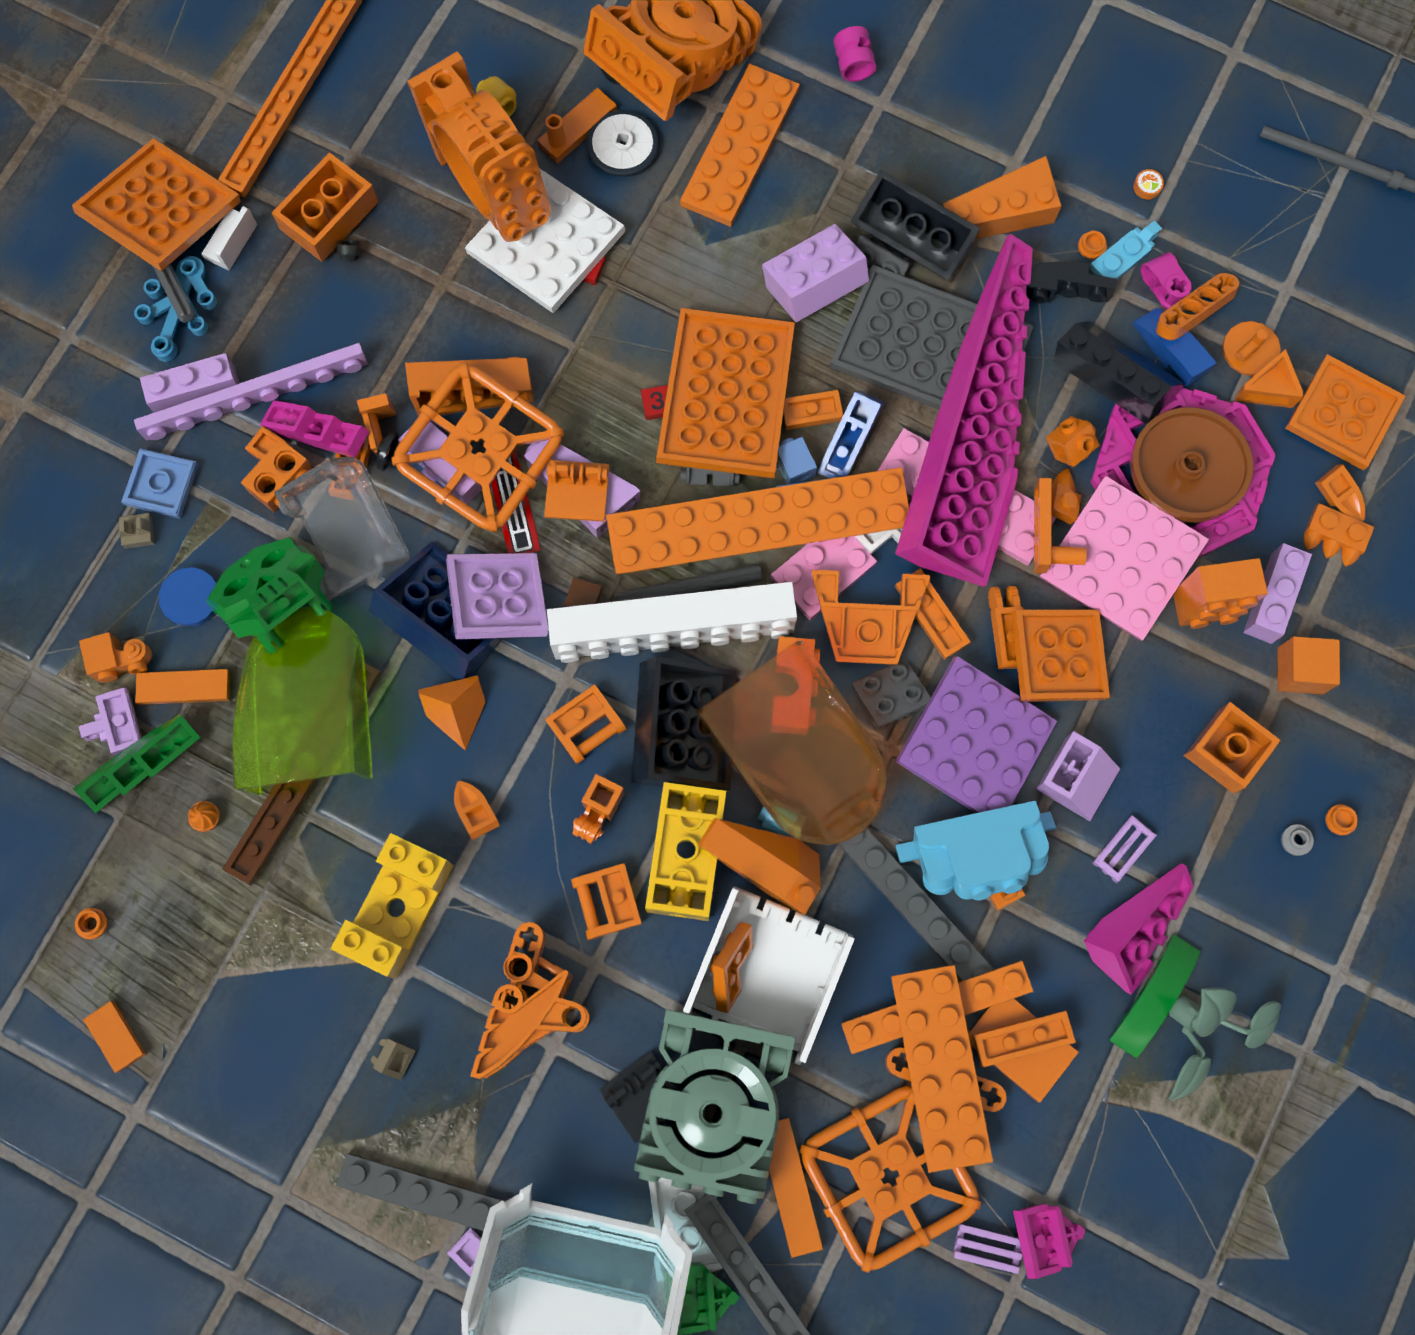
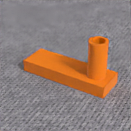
[537,88,617,164]
[1034,478,1087,574]

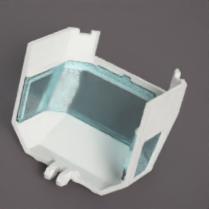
[461,1184,693,1335]

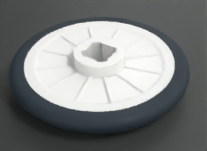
[586,110,659,177]

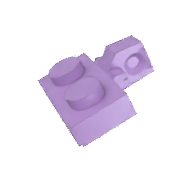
[79,687,142,756]

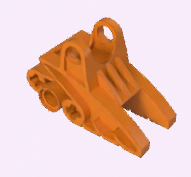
[470,922,590,1079]

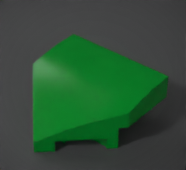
[668,1262,740,1335]

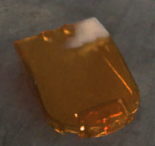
[696,641,887,845]

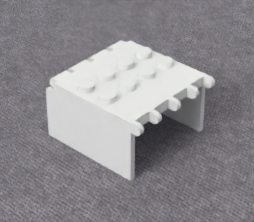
[683,886,855,1065]

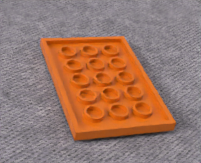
[656,308,795,478]

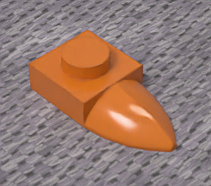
[1315,465,1365,521]
[1051,468,1082,524]
[454,781,500,840]

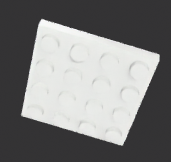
[465,168,625,313]

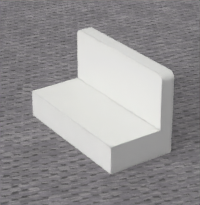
[202,206,257,271]

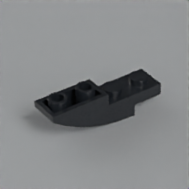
[1026,261,1117,304]

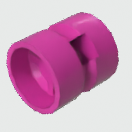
[833,26,877,82]

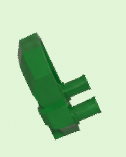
[206,537,333,654]

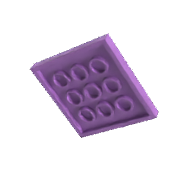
[895,656,1057,813]

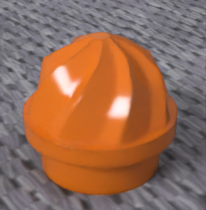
[188,801,220,832]

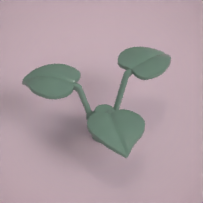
[1168,988,1282,1101]

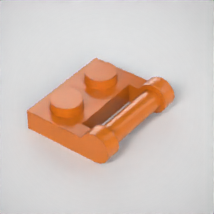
[545,684,627,764]
[571,863,642,940]

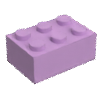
[762,224,869,322]

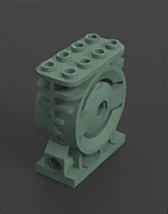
[633,1010,796,1204]

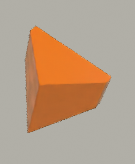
[1235,349,1303,408]
[418,675,486,751]

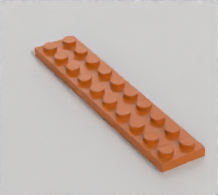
[606,467,909,575]

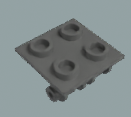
[852,659,931,730]

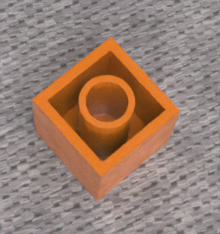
[1278,636,1340,695]

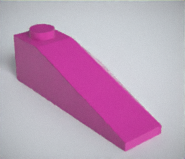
[1084,864,1194,995]

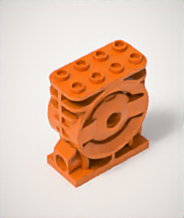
[583,0,762,121]
[407,51,551,242]

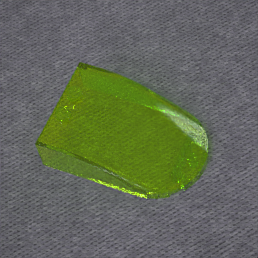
[233,607,373,796]

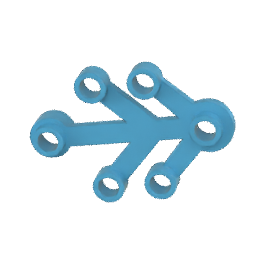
[134,256,217,362]

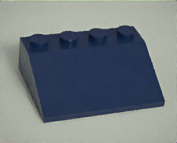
[369,542,503,680]

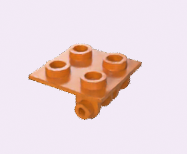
[544,460,610,522]

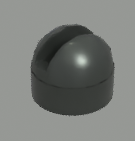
[337,239,361,262]

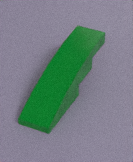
[73,714,201,814]

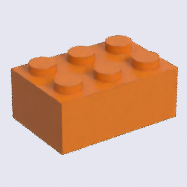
[272,152,378,262]
[1173,558,1268,629]

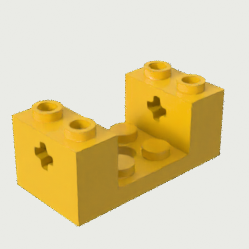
[645,782,726,921]
[330,833,454,979]

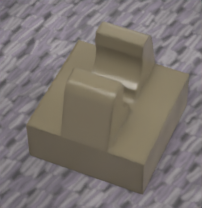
[119,513,155,549]
[371,1039,416,1080]

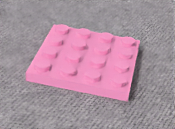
[1039,476,1209,641]

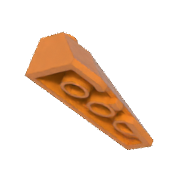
[698,818,821,915]

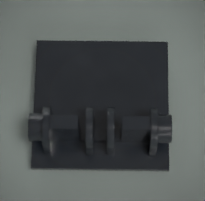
[599,1051,677,1143]

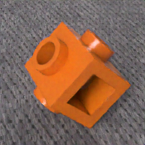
[1046,416,1100,467]

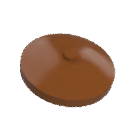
[1130,407,1253,522]

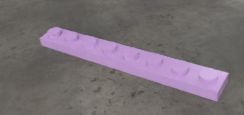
[134,343,368,441]

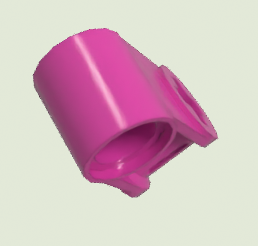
[1140,252,1192,310]

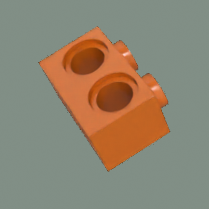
[240,439,314,513]

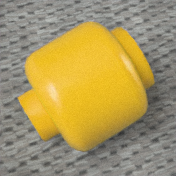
[476,76,517,117]

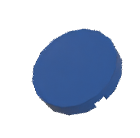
[159,567,217,627]

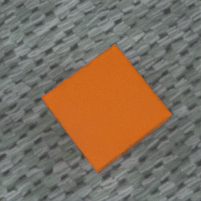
[245,426,288,460]

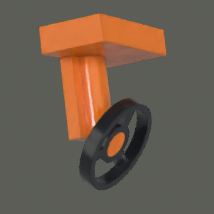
[357,393,399,472]

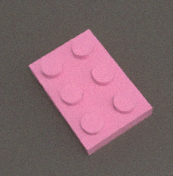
[770,537,877,621]

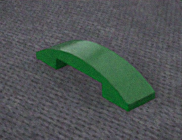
[1108,934,1201,1058]

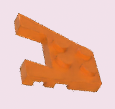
[811,570,930,665]

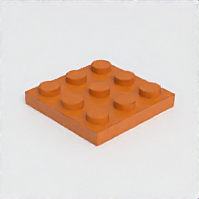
[1285,354,1406,471]
[1011,610,1110,702]

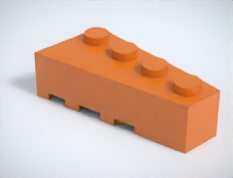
[943,156,1061,239]
[405,357,534,416]

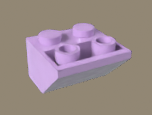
[1036,731,1120,821]

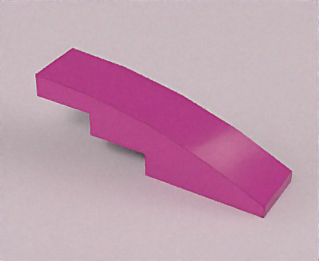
[260,400,369,457]

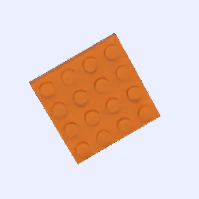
[72,138,241,271]

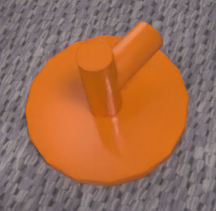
[1222,321,1281,376]

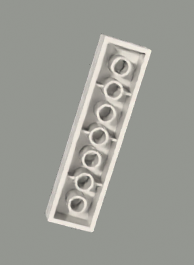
[547,582,797,663]

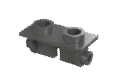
[856,235,913,276]
[680,467,740,487]

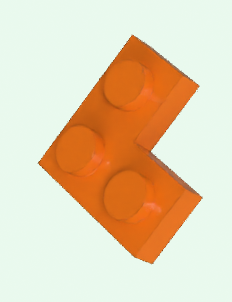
[710,922,753,1013]

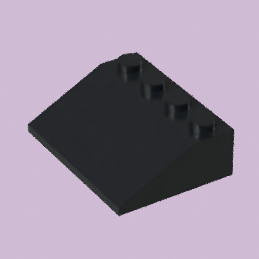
[631,656,737,791]

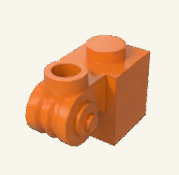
[79,632,152,683]
[572,774,625,844]

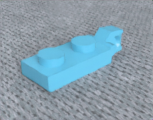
[1089,220,1162,281]

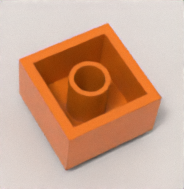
[1184,702,1281,794]

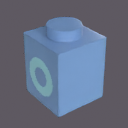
[777,437,817,484]

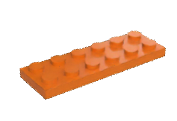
[680,63,800,227]
[891,965,993,1173]

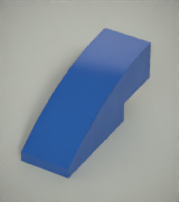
[1133,308,1216,387]

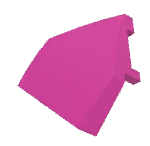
[1013,1204,1086,1279]

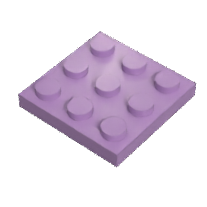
[446,553,549,639]

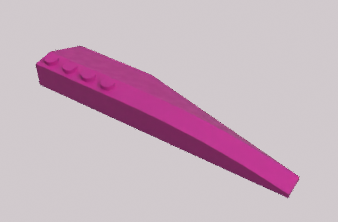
[895,234,1033,587]

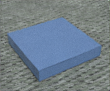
[121,448,199,519]

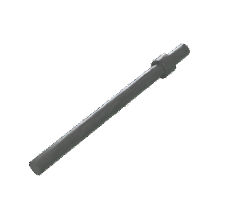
[1259,126,1415,193]

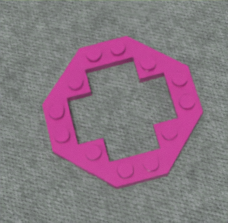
[1090,388,1276,558]

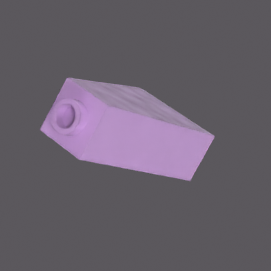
[524,440,641,539]

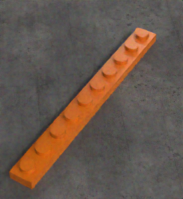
[218,0,363,198]

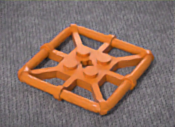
[391,362,564,533]
[799,1084,982,1273]

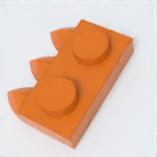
[1304,503,1374,567]

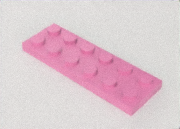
[878,428,1056,566]

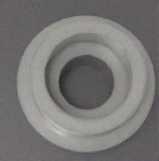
[1281,824,1314,856]

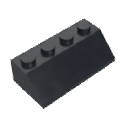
[851,170,980,283]
[1054,321,1184,425]

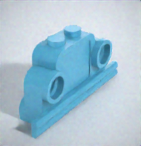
[895,801,1056,900]

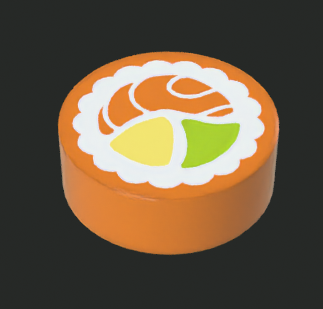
[1133,169,1164,200]

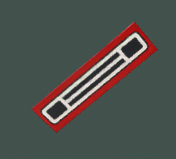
[491,448,541,554]

